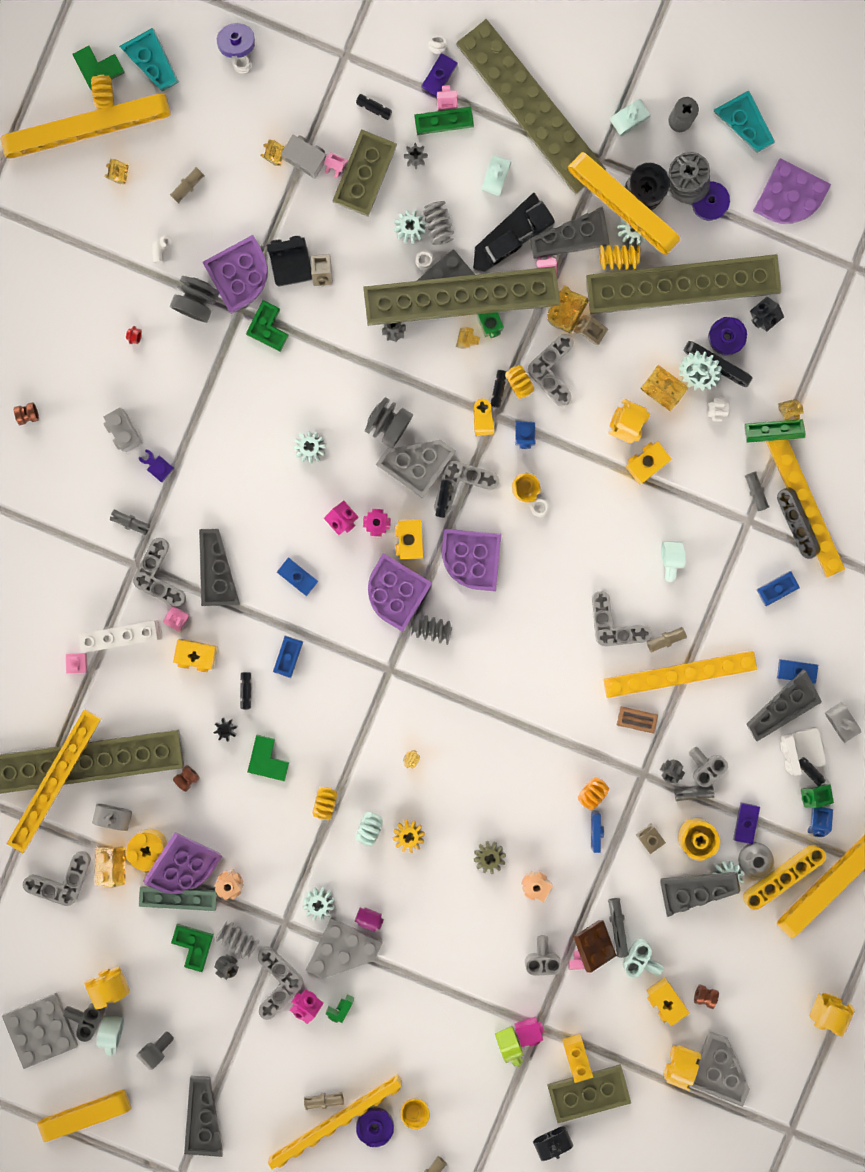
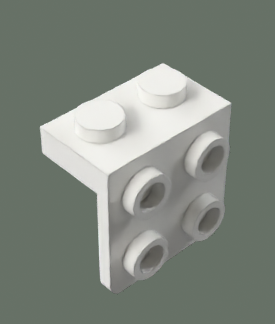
[780,728,826,776]

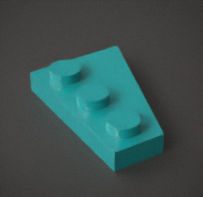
[119,28,179,91]
[714,90,775,153]

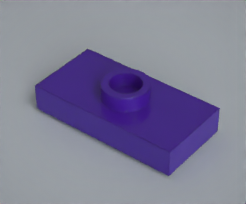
[421,53,458,97]
[733,802,760,844]

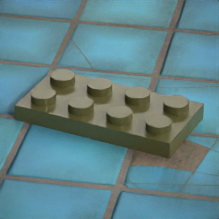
[333,129,397,217]
[547,1064,631,1123]

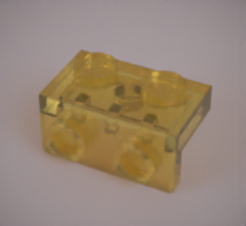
[547,286,589,334]
[640,365,689,411]
[95,846,126,888]

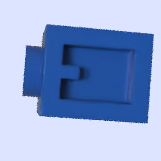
[515,422,536,449]
[808,807,833,837]

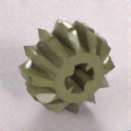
[473,841,506,874]

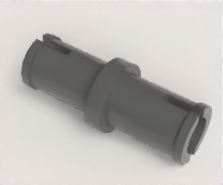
[745,471,770,511]
[110,509,150,535]
[674,785,714,802]

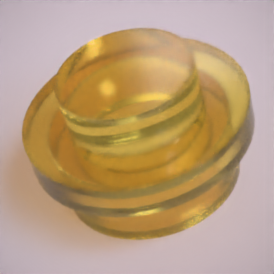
[403,750,420,769]

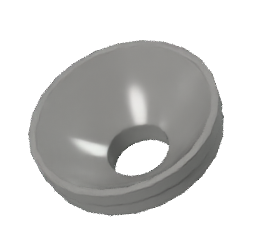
[738,842,774,878]

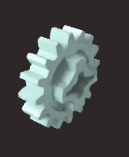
[679,351,722,391]

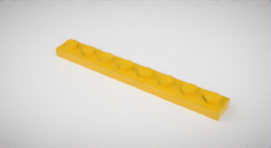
[766,440,845,577]
[603,651,757,698]
[6,709,102,853]
[268,1074,402,1170]

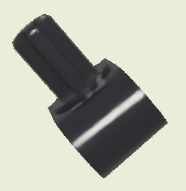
[533,1126,573,1161]

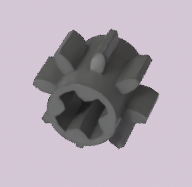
[404,143,428,169]
[382,322,406,342]
[660,759,685,783]
[214,954,239,980]

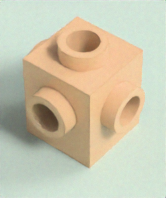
[214,869,244,900]
[521,871,553,903]

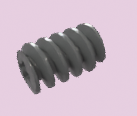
[668,97,699,132]
[411,614,452,645]

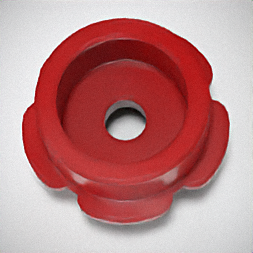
[126,326,142,344]

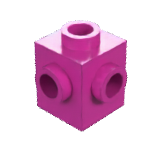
[324,500,359,535]
[363,509,391,537]
[290,989,324,1024]

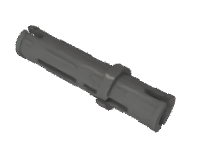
[608,898,629,958]

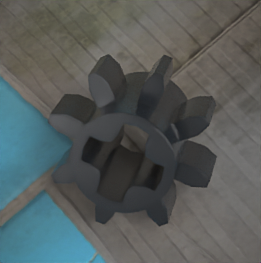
[213,718,238,742]

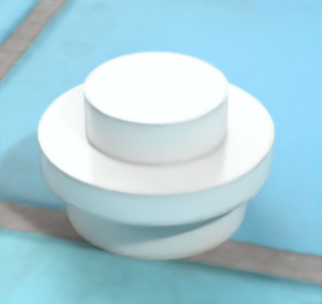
[428,36,447,54]
[232,55,252,74]
[415,251,434,270]
[530,498,549,517]

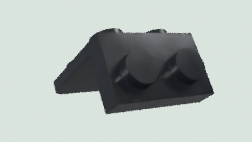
[266,236,312,287]

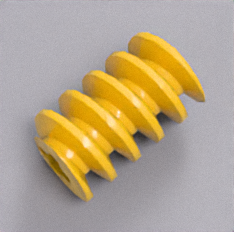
[599,245,640,270]

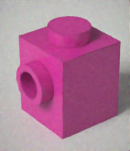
[514,1017,545,1047]

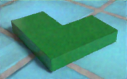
[72,45,125,90]
[246,300,289,352]
[247,735,289,781]
[171,924,214,972]

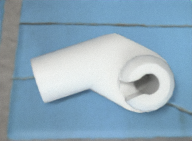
[152,236,171,263]

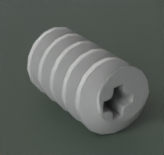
[423,201,454,245]
[215,921,259,959]

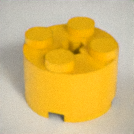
[608,399,650,443]
[678,818,720,861]
[126,829,167,871]
[84,967,130,1009]
[809,993,855,1037]
[663,1045,701,1091]

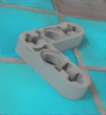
[528,334,574,406]
[434,461,499,514]
[133,538,186,607]
[592,591,652,646]
[22,851,91,906]
[258,946,303,1020]

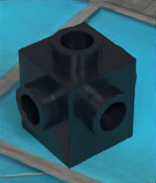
[750,297,784,332]

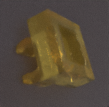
[260,140,285,166]
[104,159,129,184]
[456,327,480,349]
[778,399,804,420]

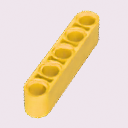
[743,845,826,910]
[37,1090,132,1142]

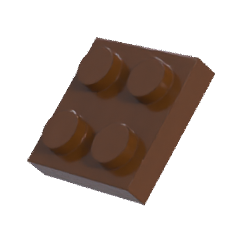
[573,920,617,973]

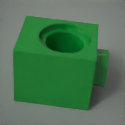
[477,312,504,338]

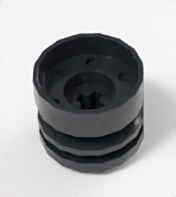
[624,163,670,210]

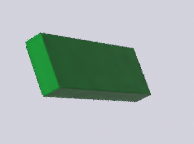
[414,106,474,135]
[745,419,806,443]

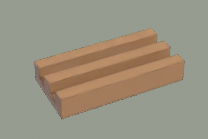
[616,706,658,734]

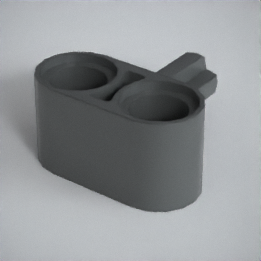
[63,1003,105,1042]
[136,1032,174,1070]

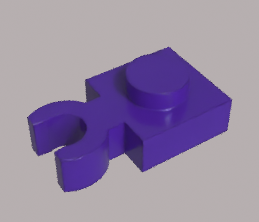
[138,449,174,483]

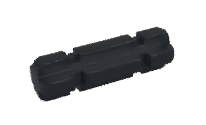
[356,94,392,120]
[490,370,507,408]
[435,480,452,518]
[240,672,251,710]
[799,757,826,786]

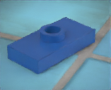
[277,557,319,596]
[756,571,800,606]
[273,635,304,678]
[777,659,818,684]
[591,811,604,853]

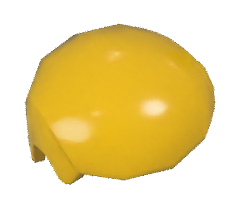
[512,473,541,503]
[401,1098,430,1130]

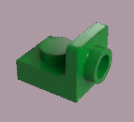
[801,784,834,808]
[325,994,354,1023]

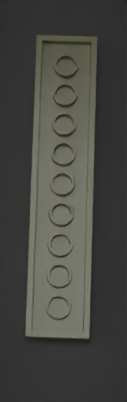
[456,19,606,195]
[586,254,781,314]
[363,266,560,326]
[0,730,184,794]

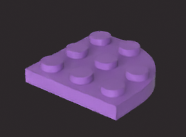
[753,158,831,224]
[203,235,268,314]
[442,529,501,591]
[368,553,432,632]
[143,832,222,894]

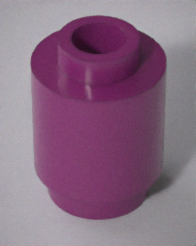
[354,907,384,932]

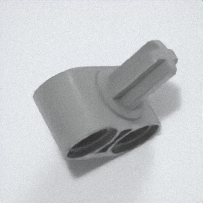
[825,702,861,743]
[689,747,728,787]
[92,804,132,831]
[525,935,562,975]

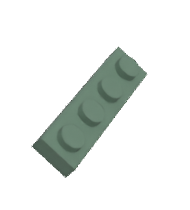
[139,886,217,911]

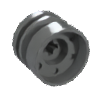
[669,152,710,204]
[169,276,220,323]
[365,397,413,449]

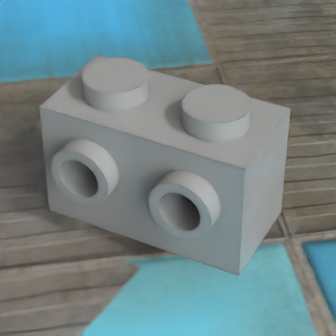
[281,135,326,179]
[103,407,143,452]

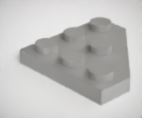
[376,440,456,498]
[306,917,383,978]
[689,1031,750,1107]

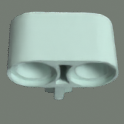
[610,99,651,136]
[481,155,511,196]
[661,542,686,582]
[623,939,664,978]
[97,1016,124,1057]

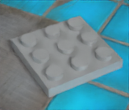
[2,992,78,1069]

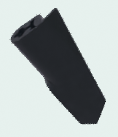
[473,193,555,272]

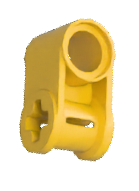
[473,398,494,436]

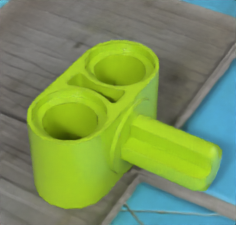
[495,1026,524,1067]

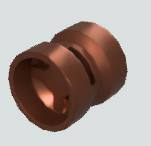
[14,402,39,426]
[173,765,200,792]
[694,984,719,1009]

